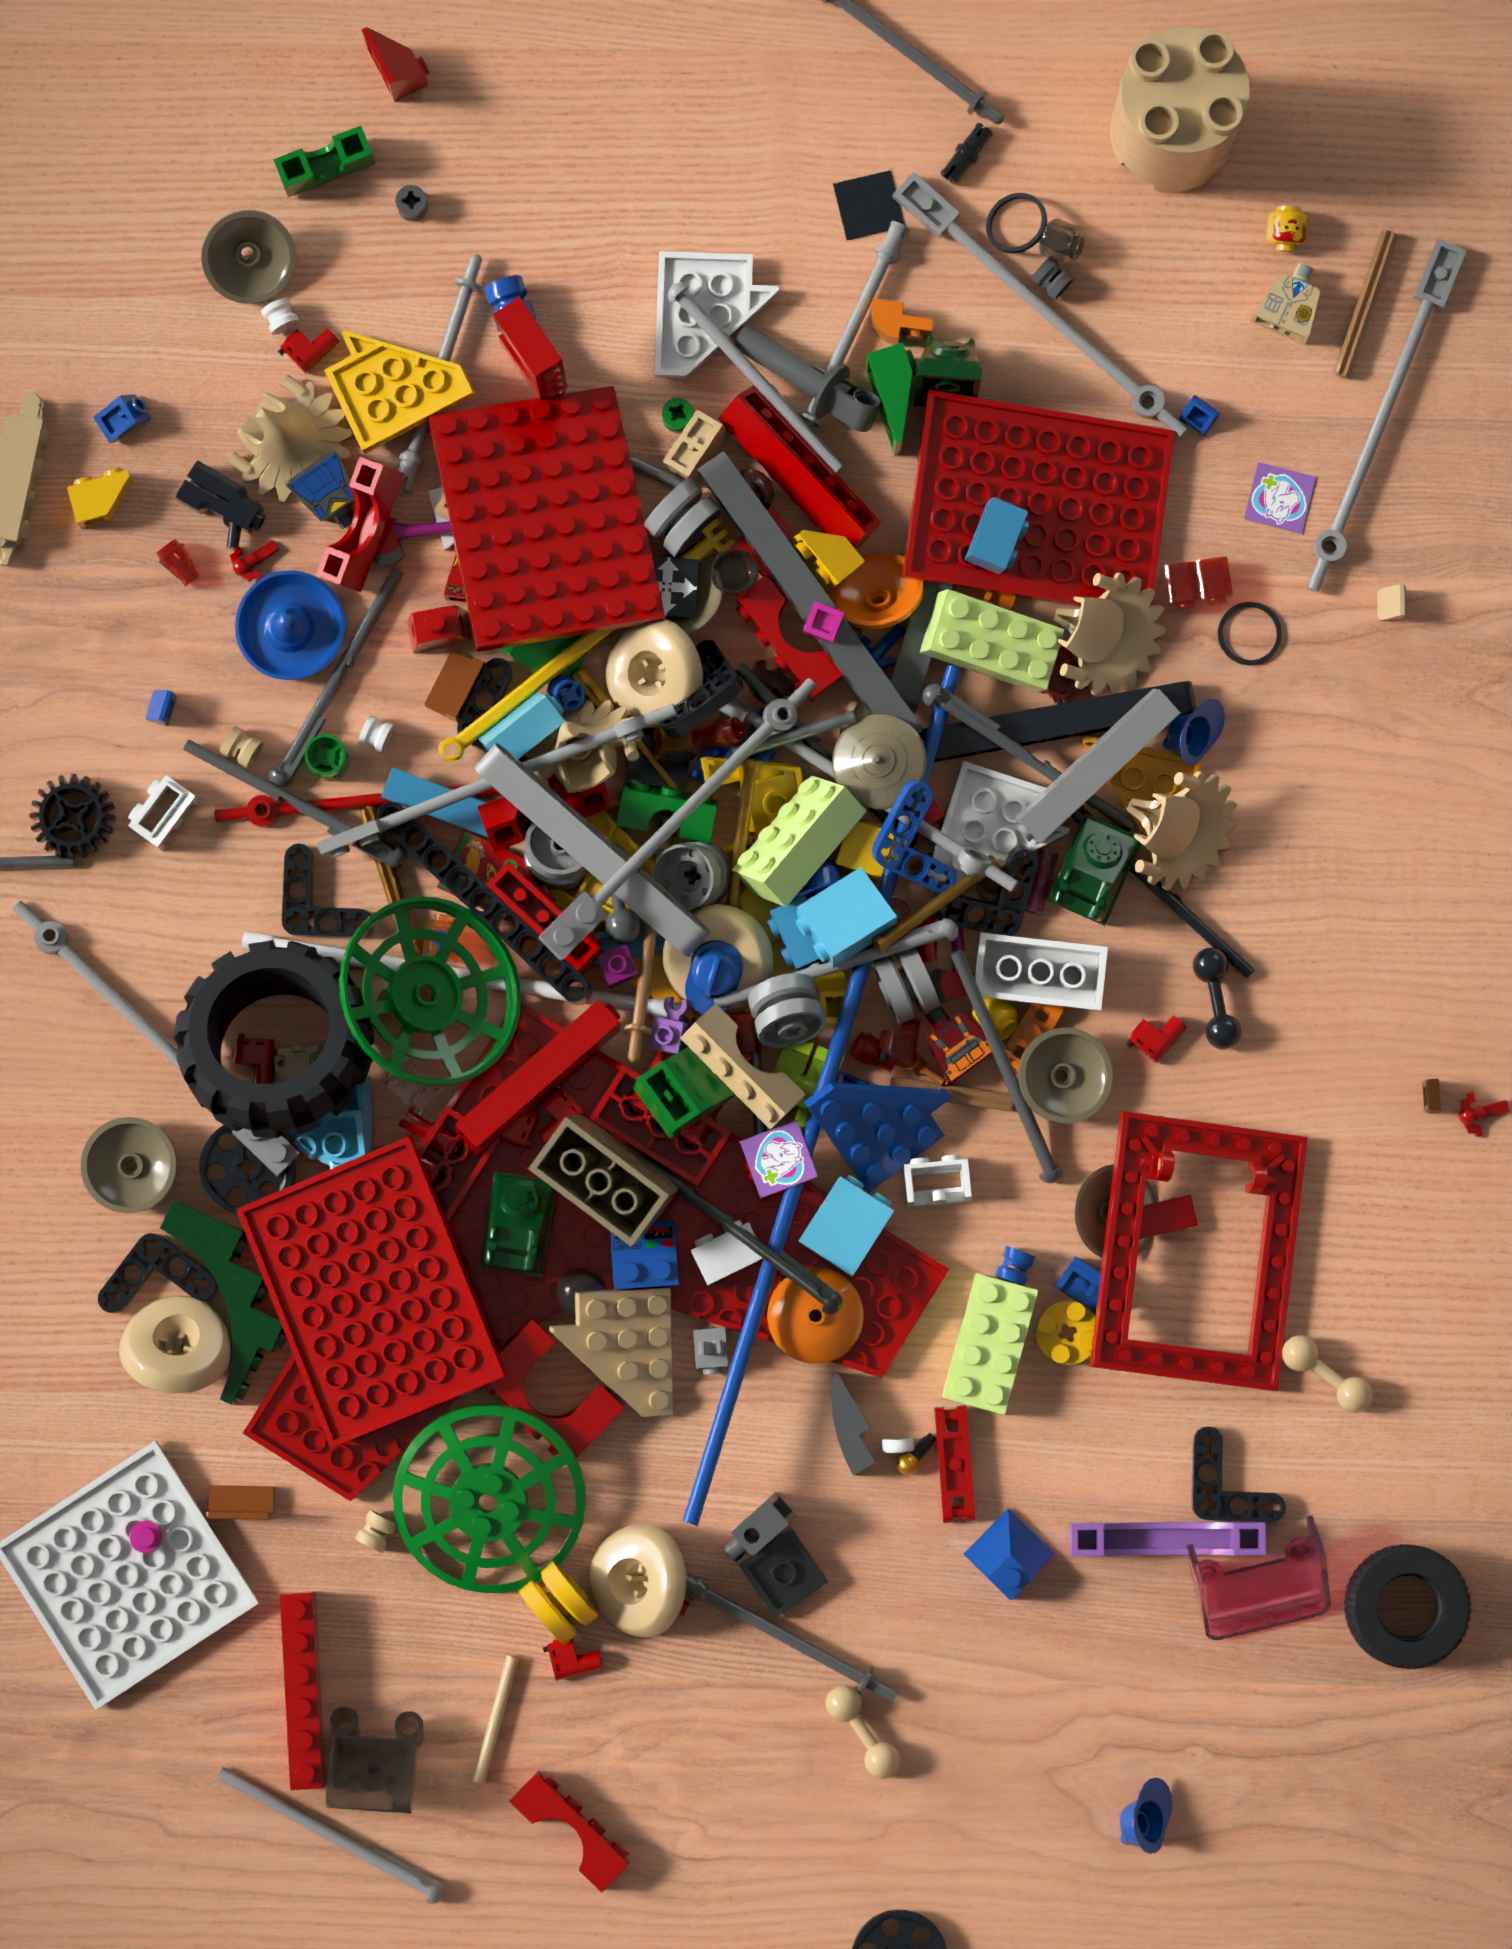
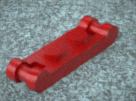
[934,1405,975,1523]

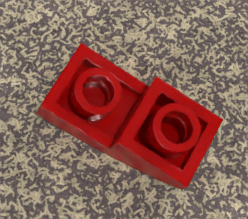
[1140,1194,1198,1239]

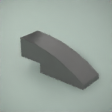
[831,1373,876,1476]

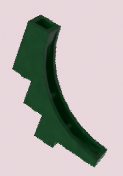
[160,1199,287,1405]

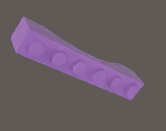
[1069,1522,1266,1556]

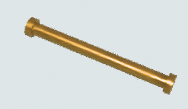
[723,759,761,909]
[872,855,1001,955]

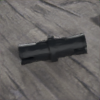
[940,122,993,185]

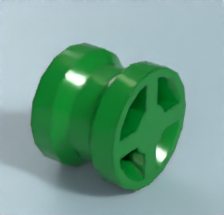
[662,397,693,433]

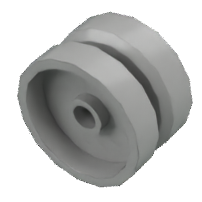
[644,477,723,558]
[524,822,588,891]
[872,948,940,1025]
[747,973,826,1048]

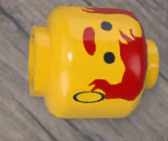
[1266,206,1308,252]

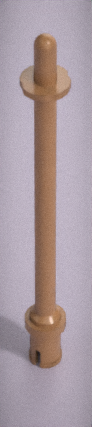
[623,816,674,1063]

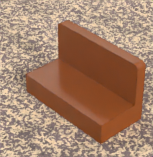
[425,650,485,723]
[206,1485,275,1519]

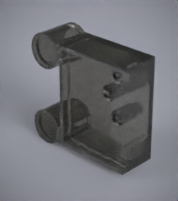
[326,1707,424,1814]

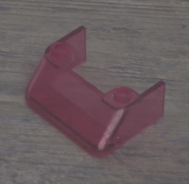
[1186,1515,1331,1640]

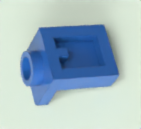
[93,394,151,443]

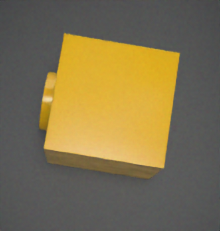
[835,820,894,883]

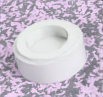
[882,1438,914,1453]

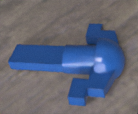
[860,623,906,669]

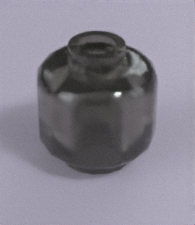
[1037,218,1085,265]

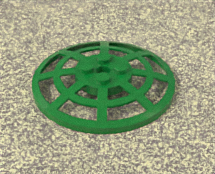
[339,896,521,1086]
[393,1403,586,1593]

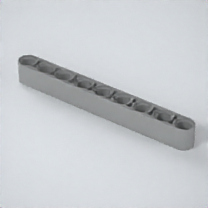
[474,743,710,957]

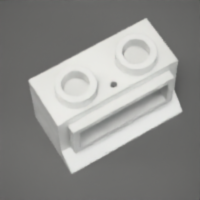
[128,775,200,851]
[904,1155,972,1208]

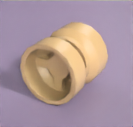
[220,726,263,769]
[355,1510,397,1553]

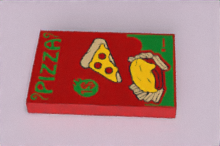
[437,830,542,925]

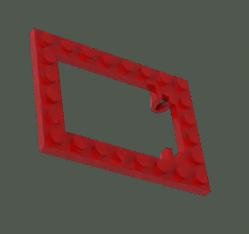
[1089,1111,1308,1391]

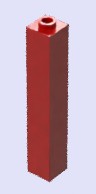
[455,999,621,1155]

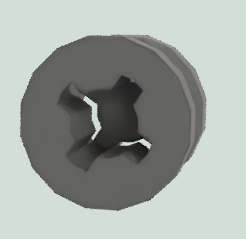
[395,185,429,222]

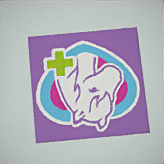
[1244,462,1316,534]
[740,1120,818,1198]

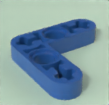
[871,780,957,894]

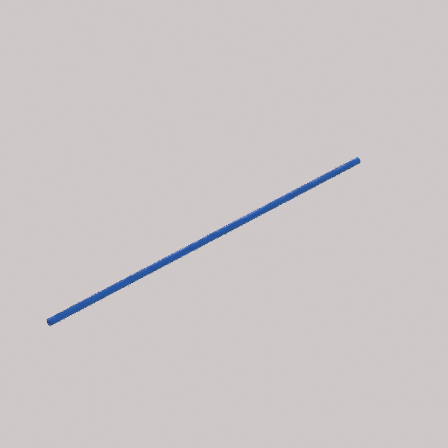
[682,665,962,1526]

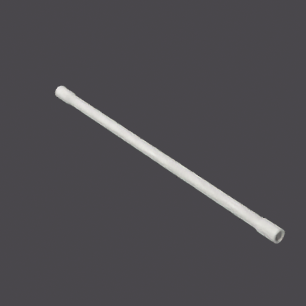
[242,931,681,1018]

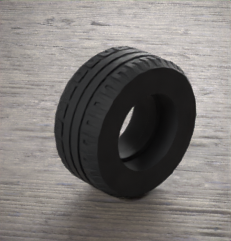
[1344,1544,1472,1669]

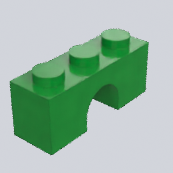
[273,125,376,198]
[616,780,717,843]

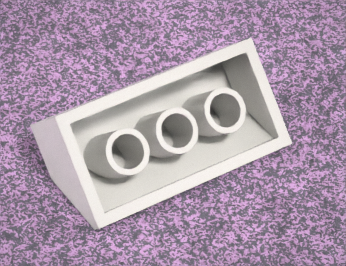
[975,933,1108,1011]

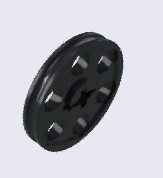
[199,1125,296,1214]
[852,1909,947,1949]

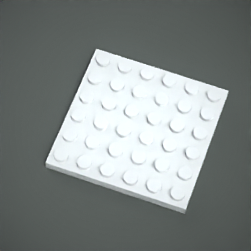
[0,1441,260,1710]

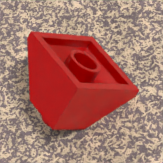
[361,27,429,102]

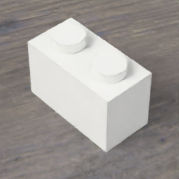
[691,1220,763,1285]

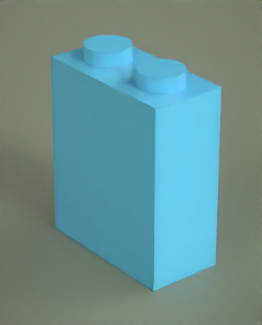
[478,692,565,759]
[795,867,897,968]
[798,1175,894,1276]

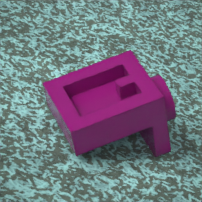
[598,945,639,989]

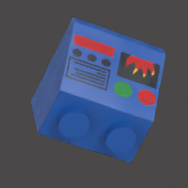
[611,1220,679,1290]

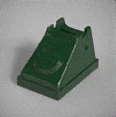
[914,335,982,407]
[1047,813,1142,926]
[479,1172,557,1277]

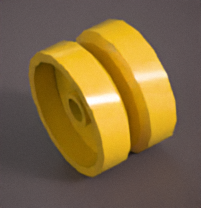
[519,1562,599,1645]

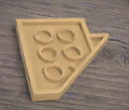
[550,1286,673,1417]

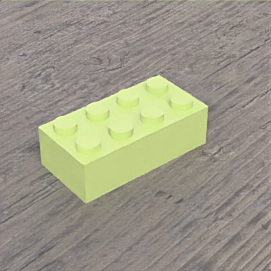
[920,589,1065,693]
[731,775,867,907]
[941,1273,1039,1415]

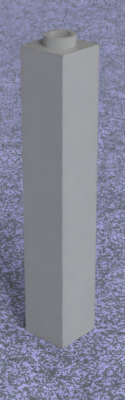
[1014,688,1180,844]

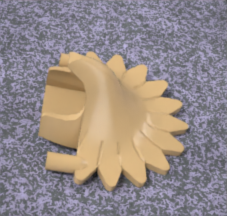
[228,375,352,503]
[1053,572,1166,696]
[525,700,642,793]
[1126,771,1237,891]

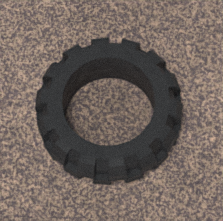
[174,940,375,1138]

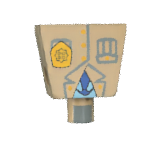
[1250,263,1321,345]

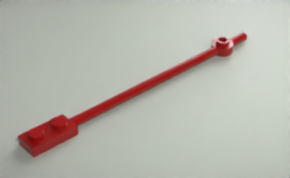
[214,773,556,828]

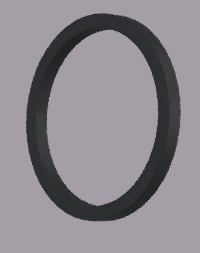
[986,193,1047,253]
[1218,602,1282,665]

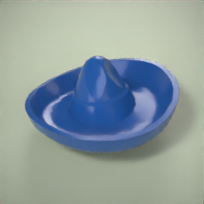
[235,571,346,680]

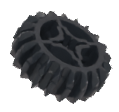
[29,774,116,860]

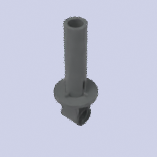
[734,325,881,432]

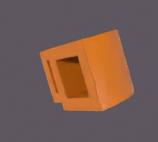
[871,298,933,345]

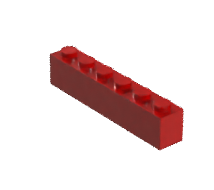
[718,385,882,550]
[280,1591,326,1791]

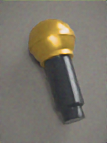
[896,1433,936,1475]

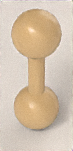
[1282,1335,1373,1413]
[825,1685,901,1779]

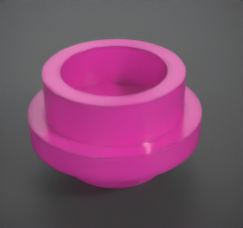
[130,1521,162,1553]

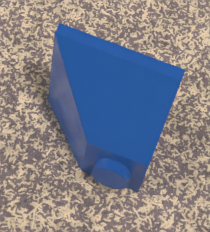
[963,1508,1054,1601]

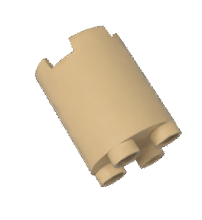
[1110,27,1250,193]

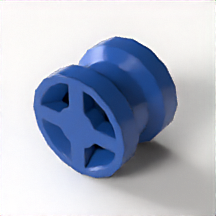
[547,675,585,711]

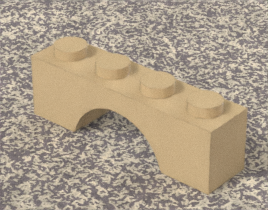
[680,1003,806,1129]

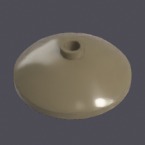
[201,209,296,304]
[1018,1028,1113,1124]
[81,1117,177,1213]

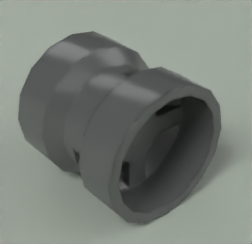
[1031,256,1075,300]

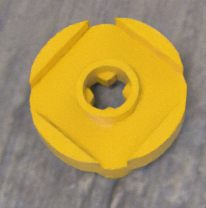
[1035,1301,1095,1365]

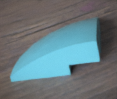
[287,1076,373,1169]

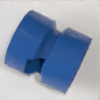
[484,275,536,332]

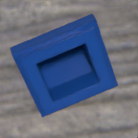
[1179,395,1220,436]

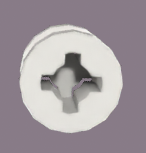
[261,297,300,335]
[358,715,394,753]

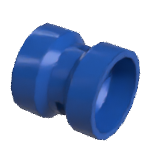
[995,1246,1036,1287]

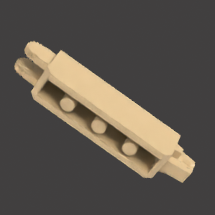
[0,392,51,567]

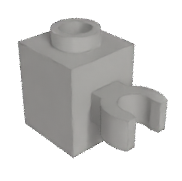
[693,1328,728,1375]

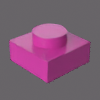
[803,601,844,644]

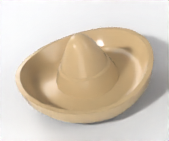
[606,619,703,728]
[662,904,774,1014]
[119,1296,232,1393]
[589,1524,686,1637]

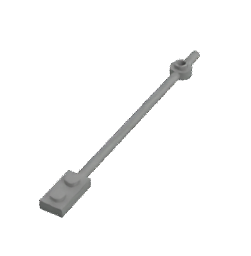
[892,172,1188,438]
[1307,239,1467,593]
[702,677,1018,892]
[538,678,817,961]
[317,704,678,858]
[13,901,301,1178]

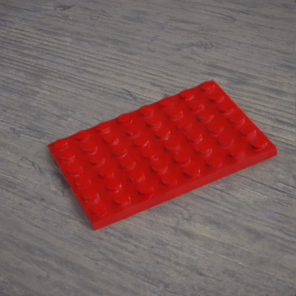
[428,386,665,652]
[902,390,1175,607]
[236,1136,507,1448]

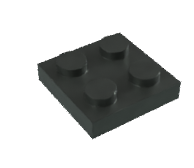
[739,1528,828,1619]

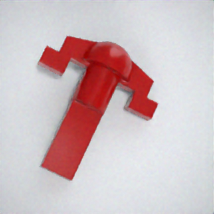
[230,540,279,582]
[1459,1092,1509,1137]

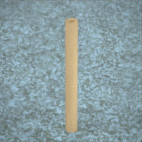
[473,1655,519,1784]

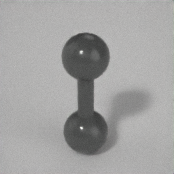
[605,841,641,944]

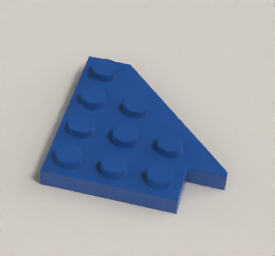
[804,1083,952,1193]

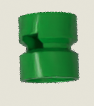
[304,734,349,781]

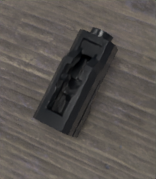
[175,460,266,550]

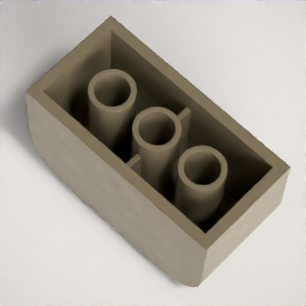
[528,1114,678,1247]

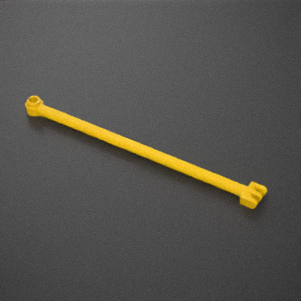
[438,517,736,763]

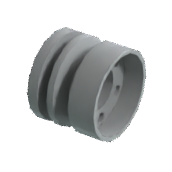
[652,841,731,911]

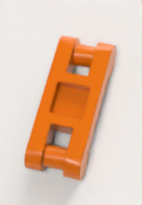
[1005,1003,1065,1074]

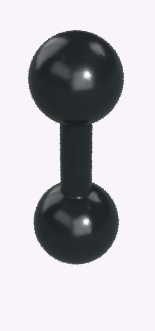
[1193,947,1242,1050]

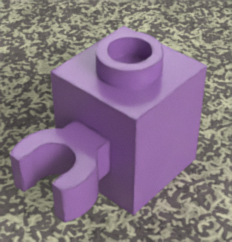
[648,996,694,1053]

